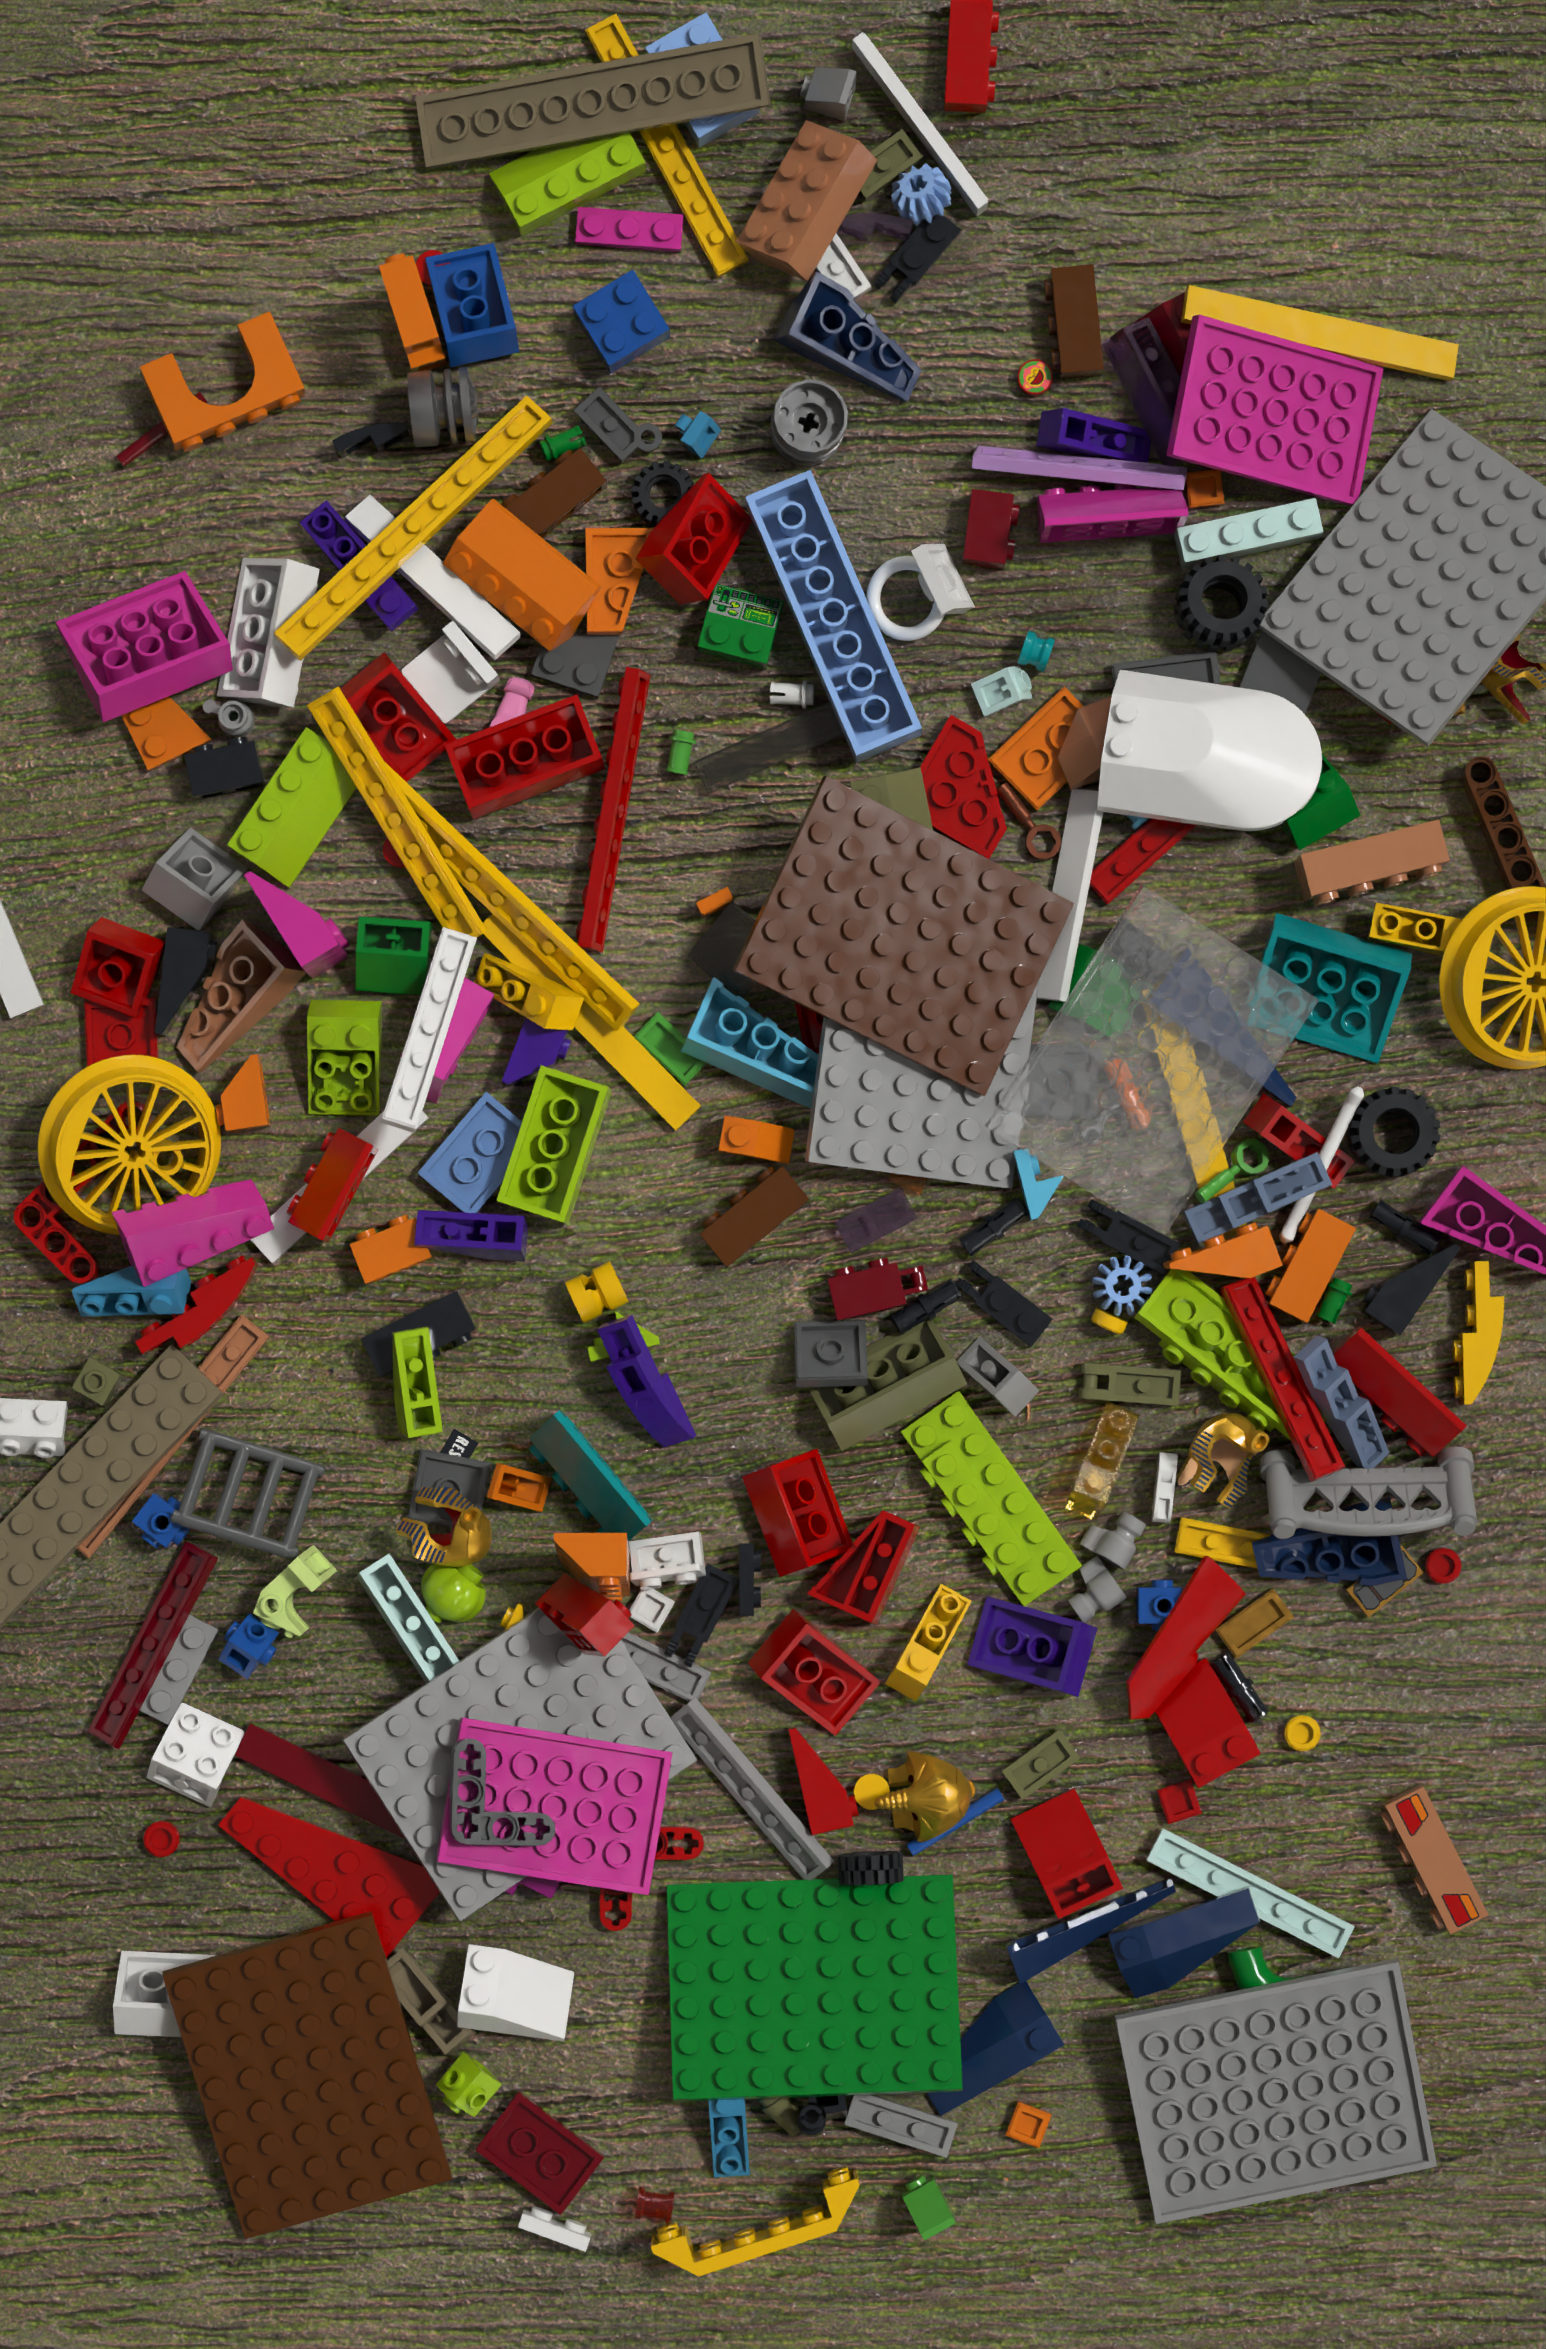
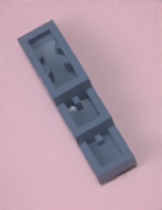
[1183,1152,1332,1245]
[1294,1336,1389,1469]

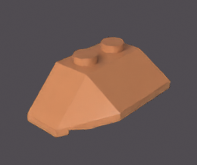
[1058,696,1112,791]

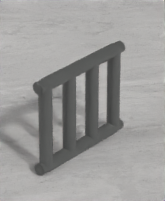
[170,1428,325,1560]

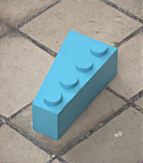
[681,977,818,1109]

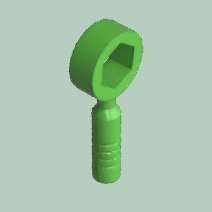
[1195,1139,1269,1204]

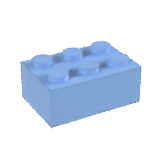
[645,12,760,148]

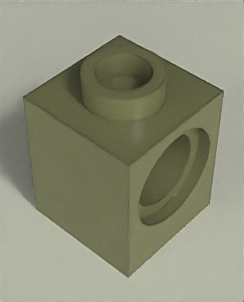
[72,1357,125,1406]

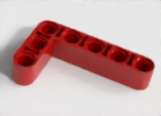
[13,1101,152,1284]

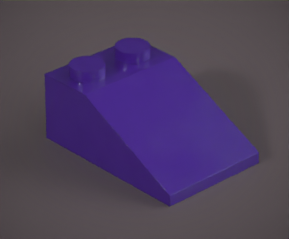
[967,1596,1098,1697]

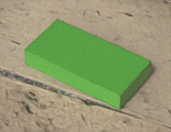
[634,1012,707,1086]

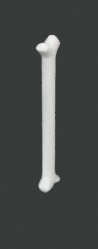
[1279,1086,1364,1244]

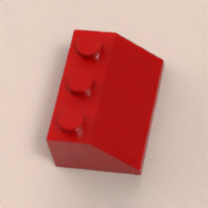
[286,1127,379,1244]
[742,1449,853,1577]

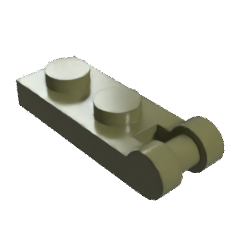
[1078,1363,1181,1406]

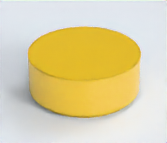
[1091,1307,1128,1334]
[1284,1715,1321,1751]
[854,1773,890,1810]

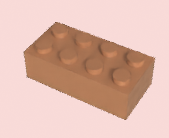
[736,120,878,282]
[1294,819,1450,907]

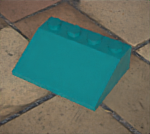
[1242,913,1412,1063]
[529,1410,654,1541]

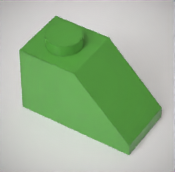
[901,2175,956,2241]

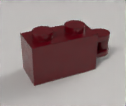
[827,1257,929,1321]

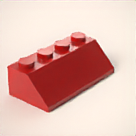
[444,694,605,819]
[1332,1328,1467,1457]

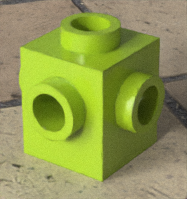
[436,2051,502,2117]

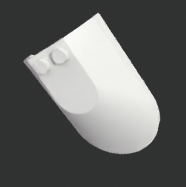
[1097,670,1322,831]

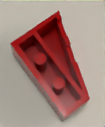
[807,1510,920,1625]
[535,1573,635,1657]

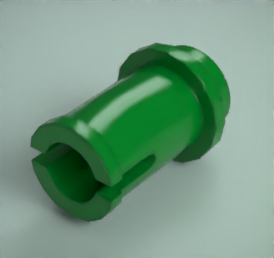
[539,425,586,462]
[1315,1277,1353,1325]

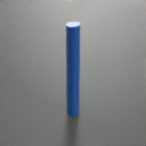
[906,1788,1004,1856]

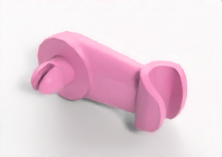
[490,677,535,727]

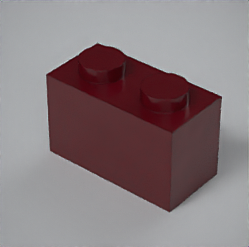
[962,489,1020,570]

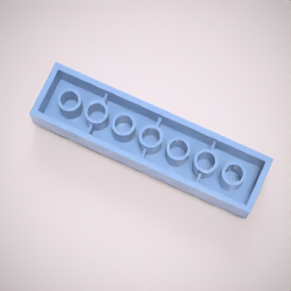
[745,469,922,763]

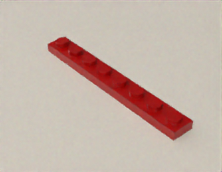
[576,667,651,953]

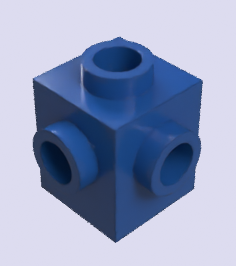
[132,1493,191,1549]
[1136,1580,1182,1631]
[218,1613,279,1679]

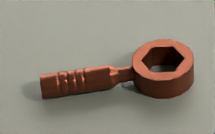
[997,782,1061,861]

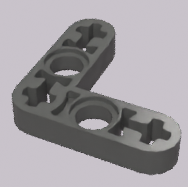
[449,1738,556,1846]

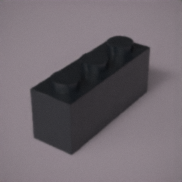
[361,1291,478,1380]

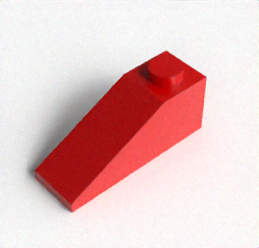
[1243,1094,1355,1189]
[788,1726,859,1835]

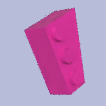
[401,978,494,1104]

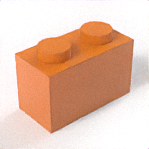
[349,1214,433,1285]

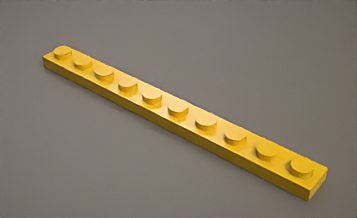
[274,395,552,661]
[385,762,640,1031]

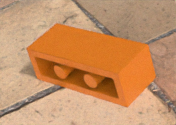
[1265,1208,1356,1324]

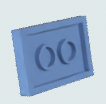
[418,1092,522,1213]

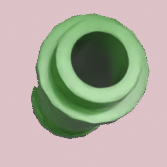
[665,729,696,775]

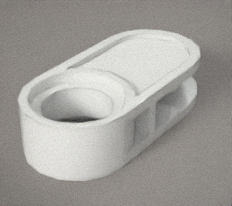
[1151,1452,1178,1524]

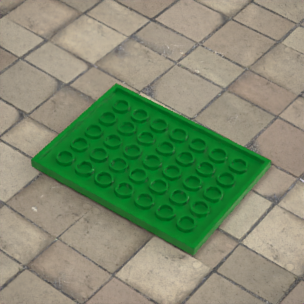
[667,1874,963,2102]

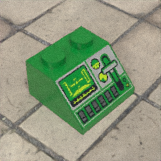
[698,584,784,670]

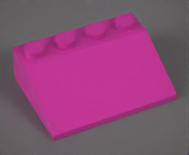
[1036,484,1188,543]
[56,571,233,722]
[244,872,350,979]

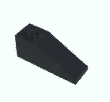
[155,927,218,1037]
[1361,1244,1461,1336]

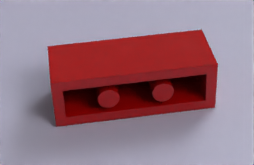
[944,0,999,113]

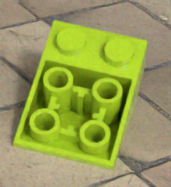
[307,1000,382,1116]

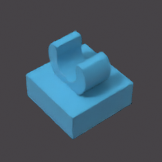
[675,411,721,459]

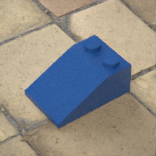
[425,243,519,367]

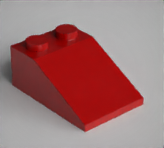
[635,473,752,605]
[340,652,457,782]
[748,1609,881,1736]
[1155,1657,1261,1788]

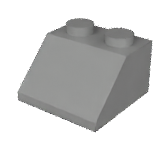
[142,827,248,931]

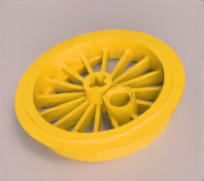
[1439,886,1546,1069]
[38,1055,221,1235]

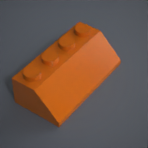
[442,499,602,651]
[554,1533,630,1602]

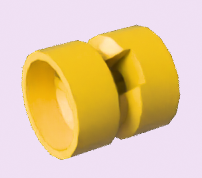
[565,1261,629,1323]

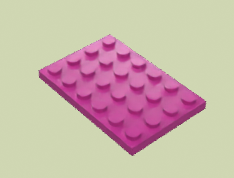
[1166,314,1384,506]
[436,1717,673,1895]

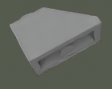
[800,67,857,122]
[957,1336,1039,1417]

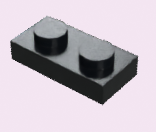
[739,1543,761,1616]

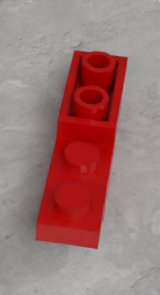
[135,1255,258,1354]

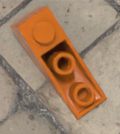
[1163,1221,1283,1278]

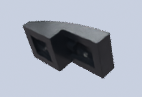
[332,423,410,459]

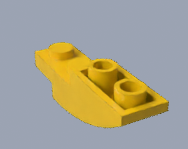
[1452,1261,1504,1405]

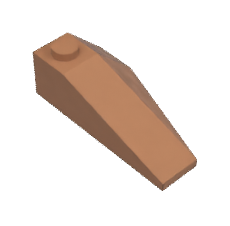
[176,920,306,1072]

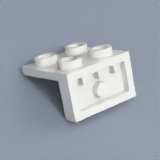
[402,621,500,724]
[146,1703,245,1808]

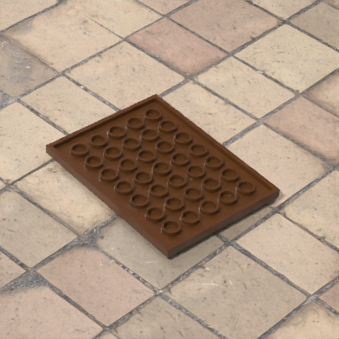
[732,776,1074,1096]
[162,1911,453,2239]

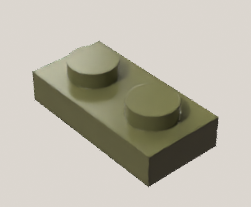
[859,129,923,201]
[1001,1729,1080,1800]

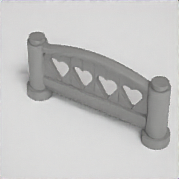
[1259,1447,1477,1539]

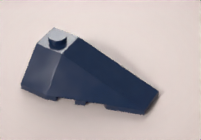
[774,272,922,402]
[1252,1497,1407,1586]
[1108,1887,1260,1999]
[927,1981,1065,2116]

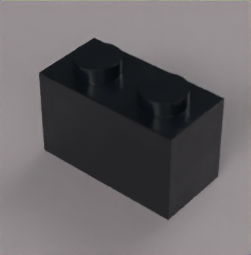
[184,737,266,801]

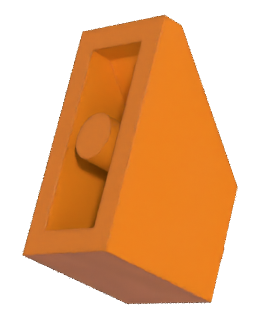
[216,1054,271,1133]
[719,1115,795,1164]

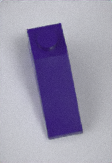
[1036,408,1153,463]
[415,1210,528,1262]

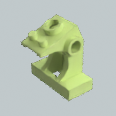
[253,1545,337,1638]

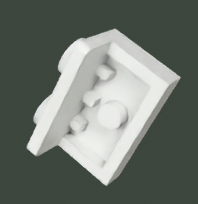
[0,1398,68,1458]
[629,1531,706,1590]

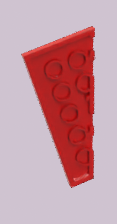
[218,1797,440,1958]

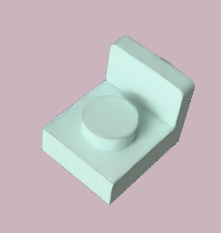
[971,666,1032,717]

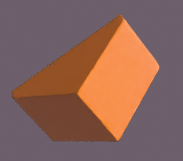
[487,1463,552,1512]

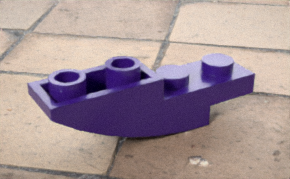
[299,500,419,632]
[597,1315,696,1447]

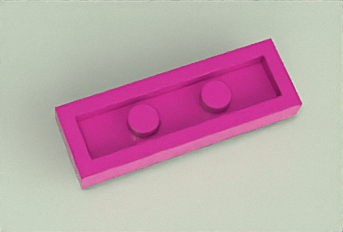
[575,207,684,252]

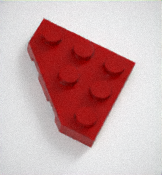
[920,715,1007,859]

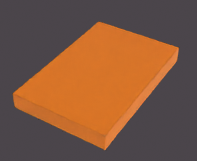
[988,686,1084,812]

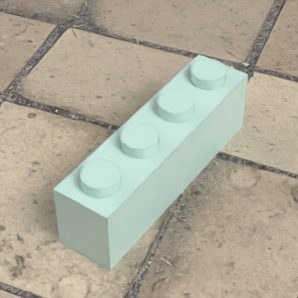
[1174,498,1324,569]
[356,1553,459,1683]

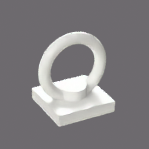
[866,544,975,641]

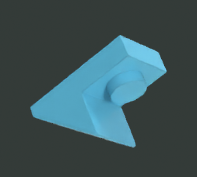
[1013,1147,1064,1221]

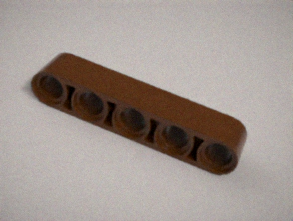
[1461,756,1546,923]

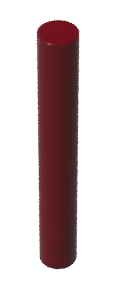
[116,392,208,467]

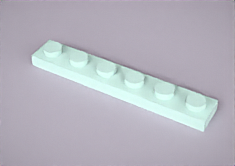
[1146,1828,1355,1958]

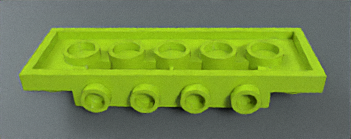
[1134,1269,1325,1439]
[900,1391,1082,1606]

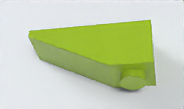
[392,1326,443,1438]

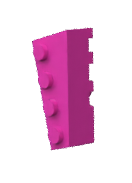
[1419,1164,1546,1275]
[112,1179,274,1287]

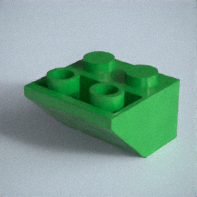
[1280,753,1361,851]
[356,916,432,996]

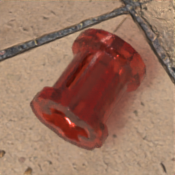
[635,2186,675,2224]

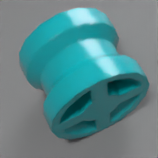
[1017,630,1055,673]

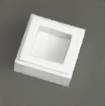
[629,1589,675,1632]

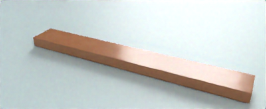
[77,1314,270,1558]

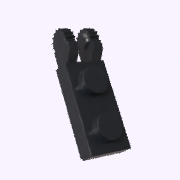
[873,215,961,304]
[1077,1199,1180,1275]
[954,1260,1053,1347]
[664,1563,739,1668]

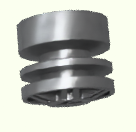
[407,367,479,447]
[770,379,848,466]

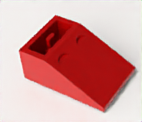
[1010,1788,1124,1919]

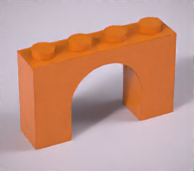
[379,253,447,372]
[139,311,305,452]

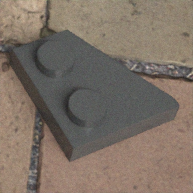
[531,635,620,699]

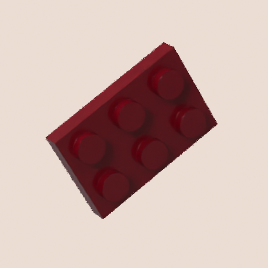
[475,2091,604,2215]

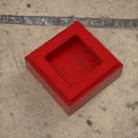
[1156,1779,1202,1824]

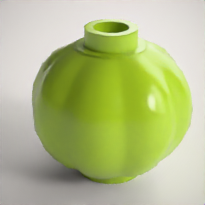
[421,1563,486,1623]

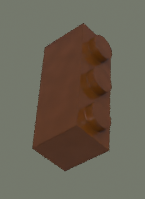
[1044,264,1104,380]
[501,448,608,538]
[700,1166,809,1268]

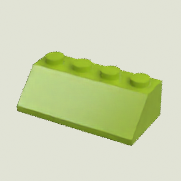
[489,132,646,236]
[227,727,357,888]
[496,1065,613,1225]

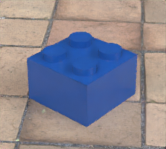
[572,269,671,374]

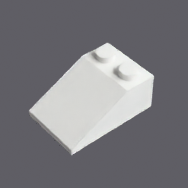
[457,1944,574,2042]

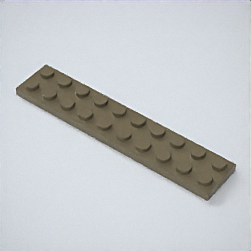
[415,34,771,169]
[0,1344,224,1629]

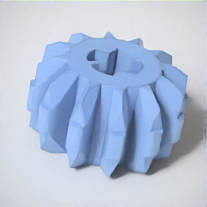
[891,163,951,225]
[1092,1256,1152,1316]

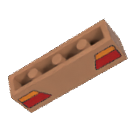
[1380,1784,1489,1935]

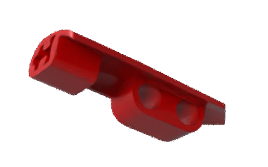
[1126,1555,1246,1720]

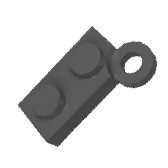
[574,386,662,464]

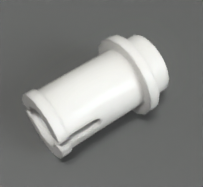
[770,680,814,709]

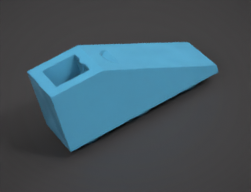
[72,1266,192,1317]
[708,2099,750,2178]

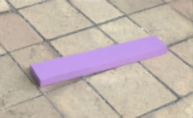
[972,446,1187,490]

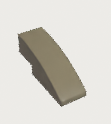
[387,1948,477,2056]

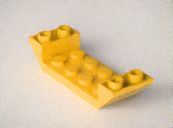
[651,2166,860,2277]

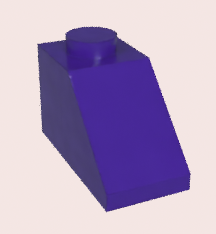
[502,1018,572,1086]

